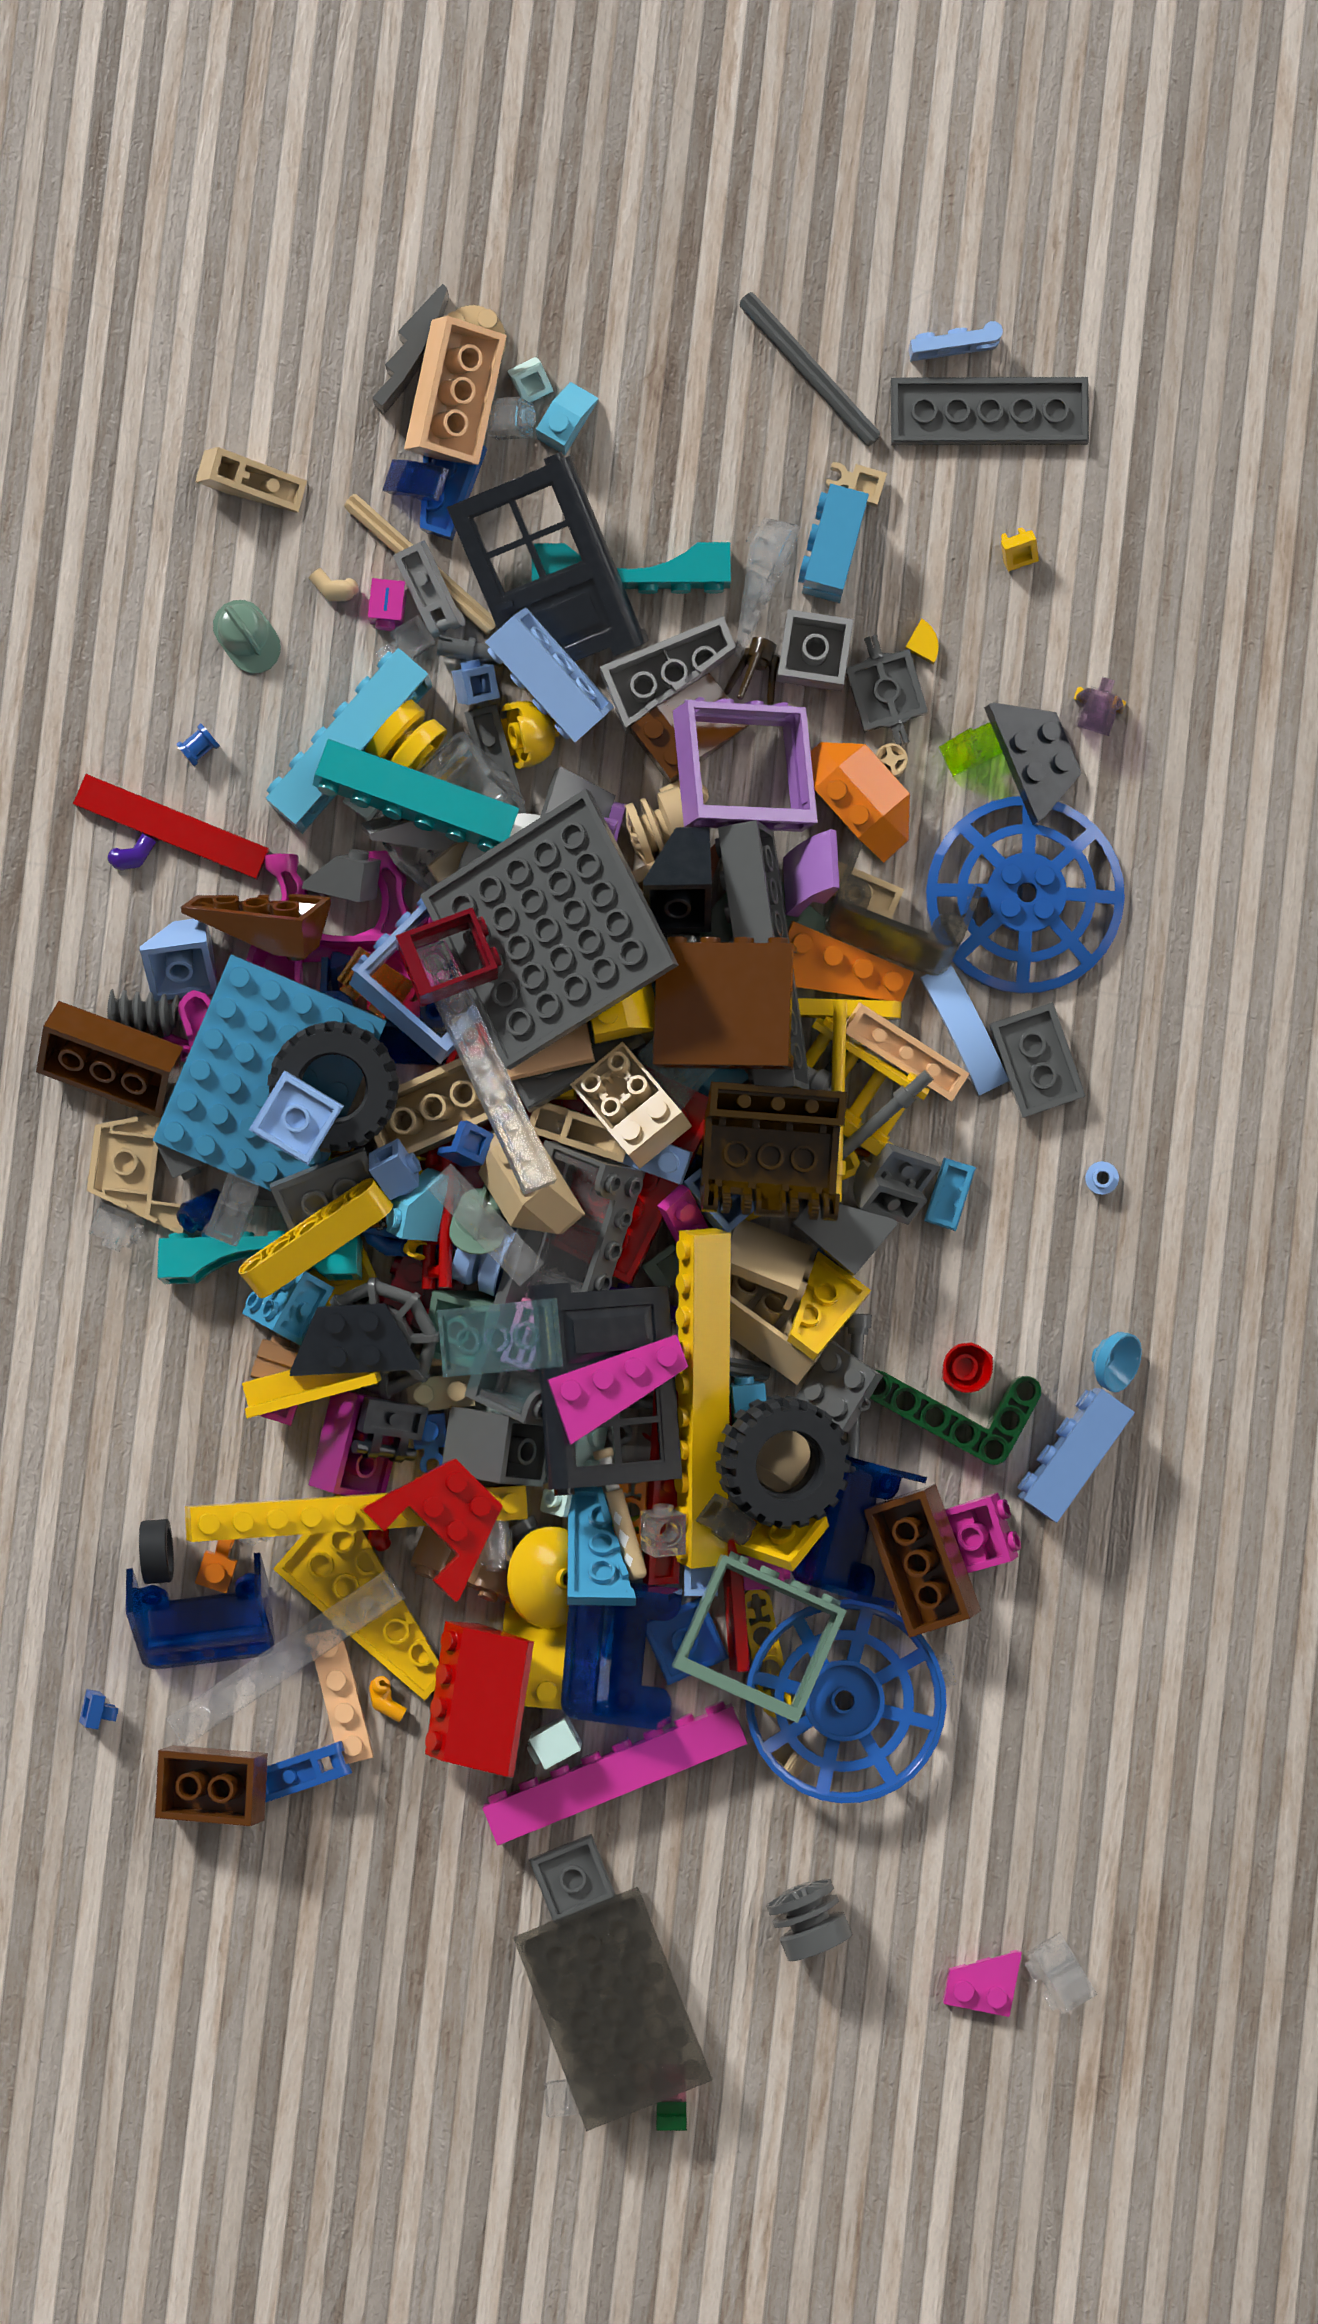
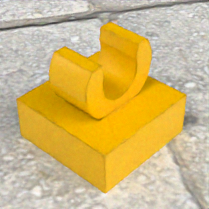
[1001,527,1039,572]

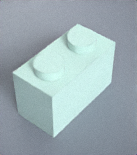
[527,1713,582,1770]

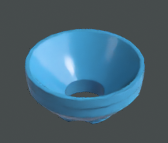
[1091,1332,1142,1392]

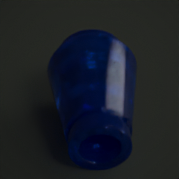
[176,1188,226,1233]

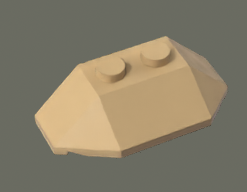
[478,1106,585,1234]

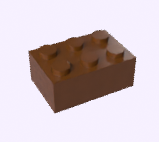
[155,1745,268,1826]

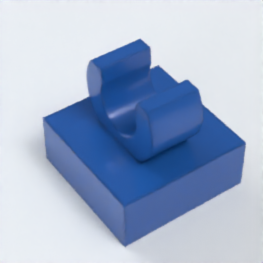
[79,1689,119,1730]

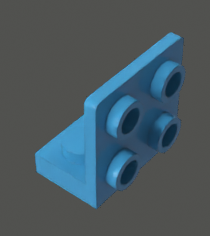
[242,1271,334,1346]

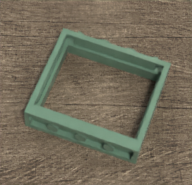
[672,1551,847,1723]

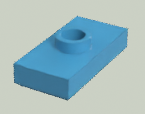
[924,1157,976,1231]

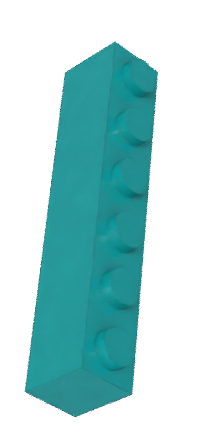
[312,739,519,853]

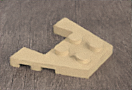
[87,1111,187,1233]

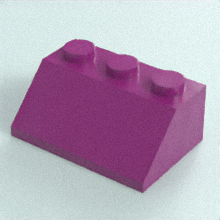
[308,1391,394,1496]

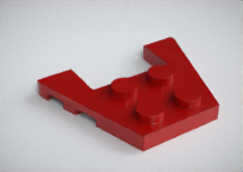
[360,1458,503,1602]

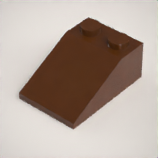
[630,673,749,784]

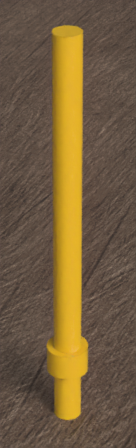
[831,999,847,1202]

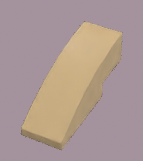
[529,1102,626,1163]

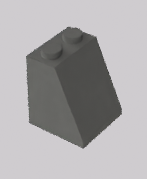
[791,1200,898,1276]
[442,1406,547,1487]

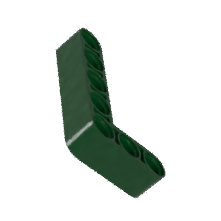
[870,1370,1042,1465]

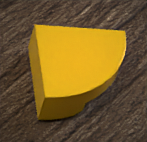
[905,618,939,665]

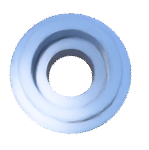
[1085,1161,1119,1195]

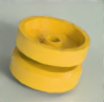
[365,699,447,771]

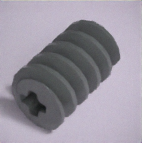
[107,989,180,1036]

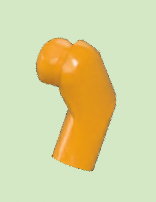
[369,1676,407,1723]

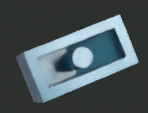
[536,382,599,455]
[386,1168,449,1242]

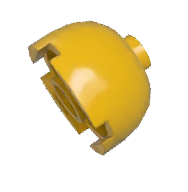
[501,701,559,769]

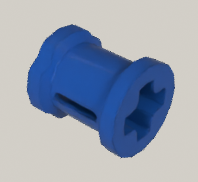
[176,723,220,766]

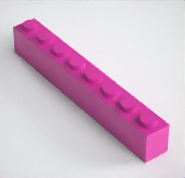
[482,1701,748,1846]

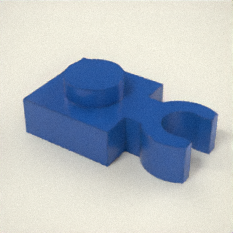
[413,1413,447,1473]

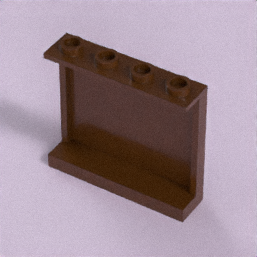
[653,937,797,1070]

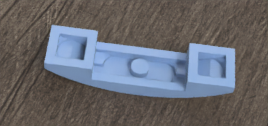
[920,963,1008,1096]

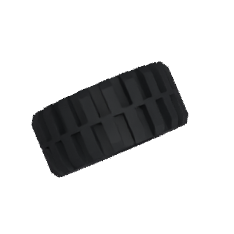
[267,1021,399,1153]
[716,1395,851,1529]

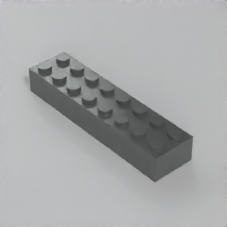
[715,820,810,1089]

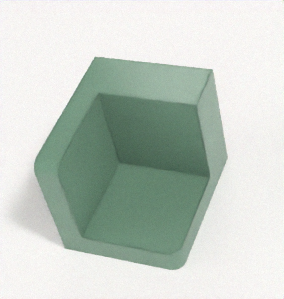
[642,1244,679,1289]

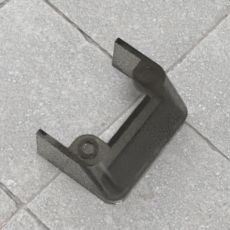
[825,839,983,975]

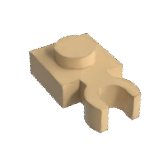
[825,462,887,507]

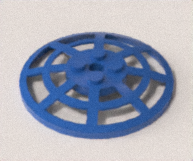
[926,796,1125,994]
[745,1599,947,1803]

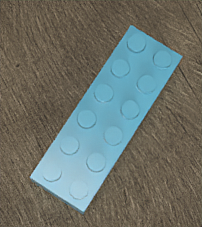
[266,648,433,834]

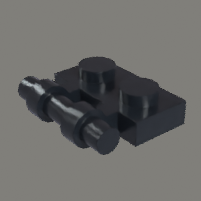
[351,1397,429,1463]

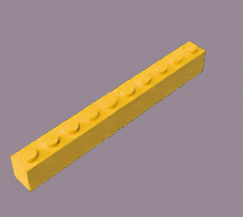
[674,1228,731,1569]
[185,1485,528,1542]

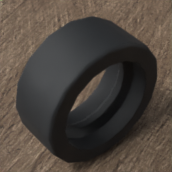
[139,1519,174,1584]

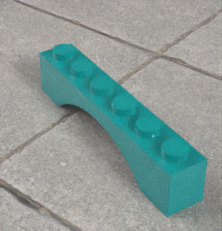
[532,542,731,594]
[157,1231,363,1284]

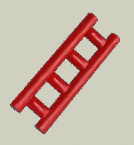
[422,1155,454,1290]

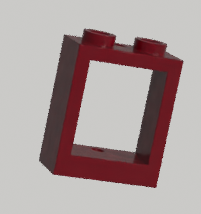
[395,907,502,1007]

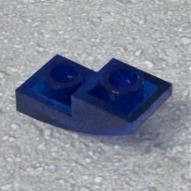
[382,459,449,501]

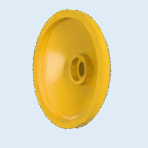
[507,1526,584,1628]

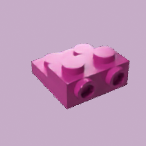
[945,1493,1021,1573]

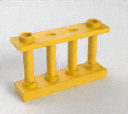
[806,1017,930,1156]

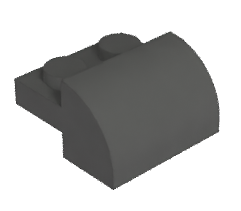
[853,1143,940,1225]

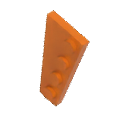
[788,921,914,1002]

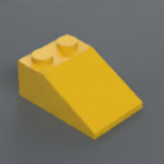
[502,1601,571,1710]

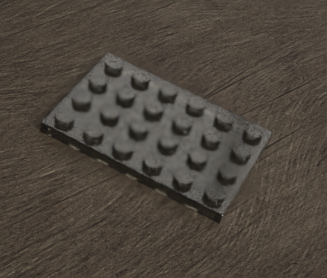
[513,1887,713,2132]

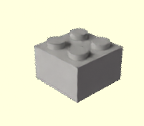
[777,609,854,692]

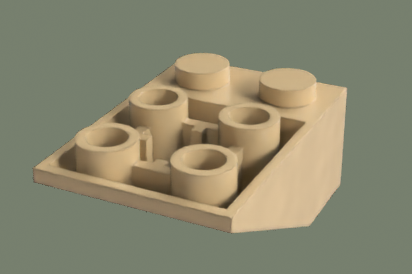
[570,1042,692,1169]

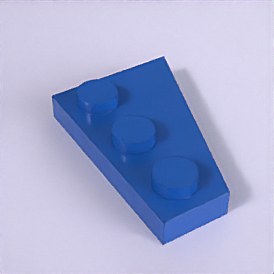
[420,445,487,541]

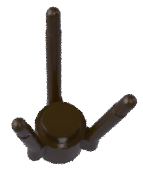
[724,637,780,706]

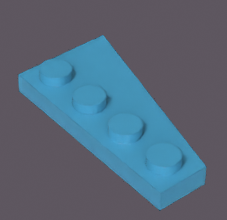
[567,1487,636,1606]

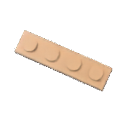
[846,1003,970,1102]
[308,1627,374,1764]

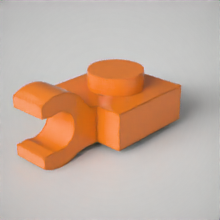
[195,1539,238,1594]

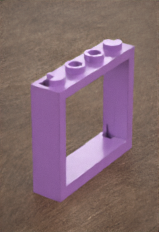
[673,697,818,832]

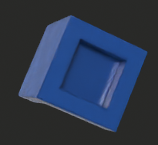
[437,1120,494,1167]

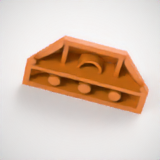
[810,742,910,863]

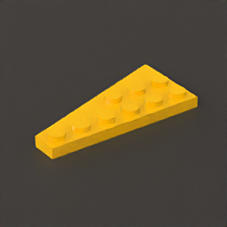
[273,1494,439,1701]

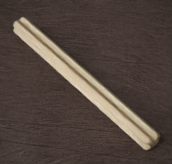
[344,494,497,635]

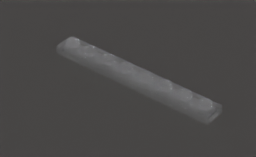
[416,939,557,1195]
[166,1570,406,1747]

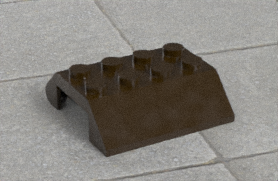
[700,1081,847,1221]

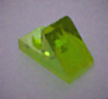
[939,722,1003,777]

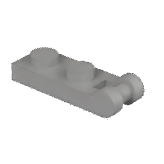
[393,540,465,638]

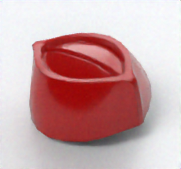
[941,1343,993,1393]

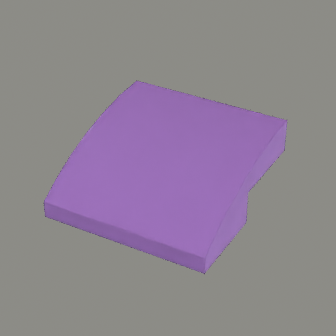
[783,829,840,917]

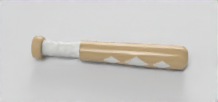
[593,1447,647,1581]

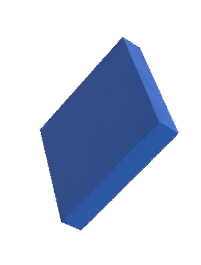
[641,1596,729,1685]

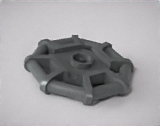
[330,1277,441,1399]

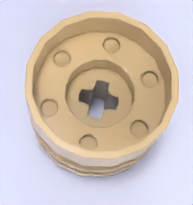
[624,786,684,865]

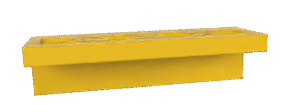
[242,1370,381,1418]

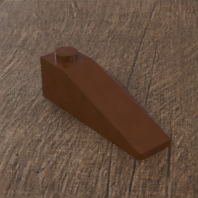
[181,894,331,961]

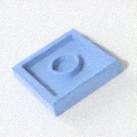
[249,1071,343,1165]

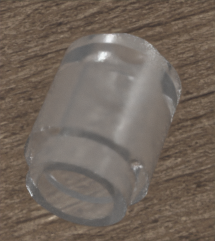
[479,1521,513,1572]

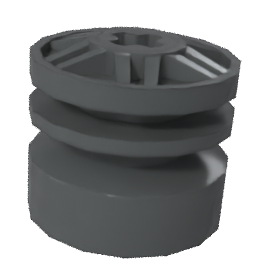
[766,1879,853,1961]

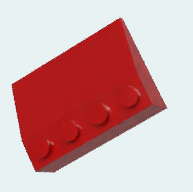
[425,1621,534,1777]

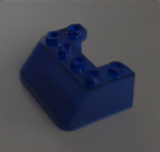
[561,1583,682,1730]

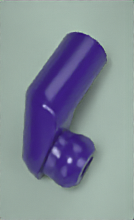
[107,833,156,870]

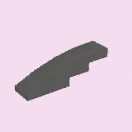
[372,284,449,415]

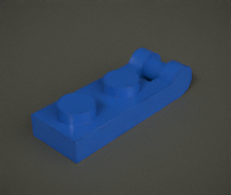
[265,1740,352,1803]

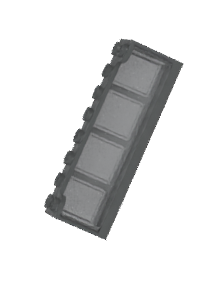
[464,1140,646,1425]

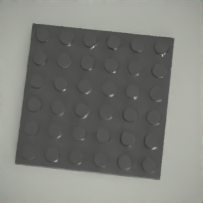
[420,789,679,1070]

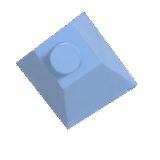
[140,919,218,1002]

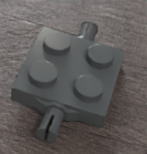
[846,635,928,746]

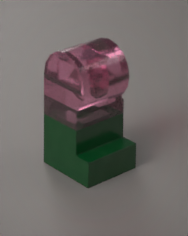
[656,2064,687,2131]

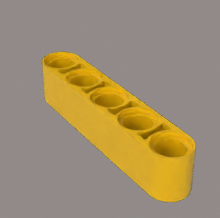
[238,1178,393,1298]

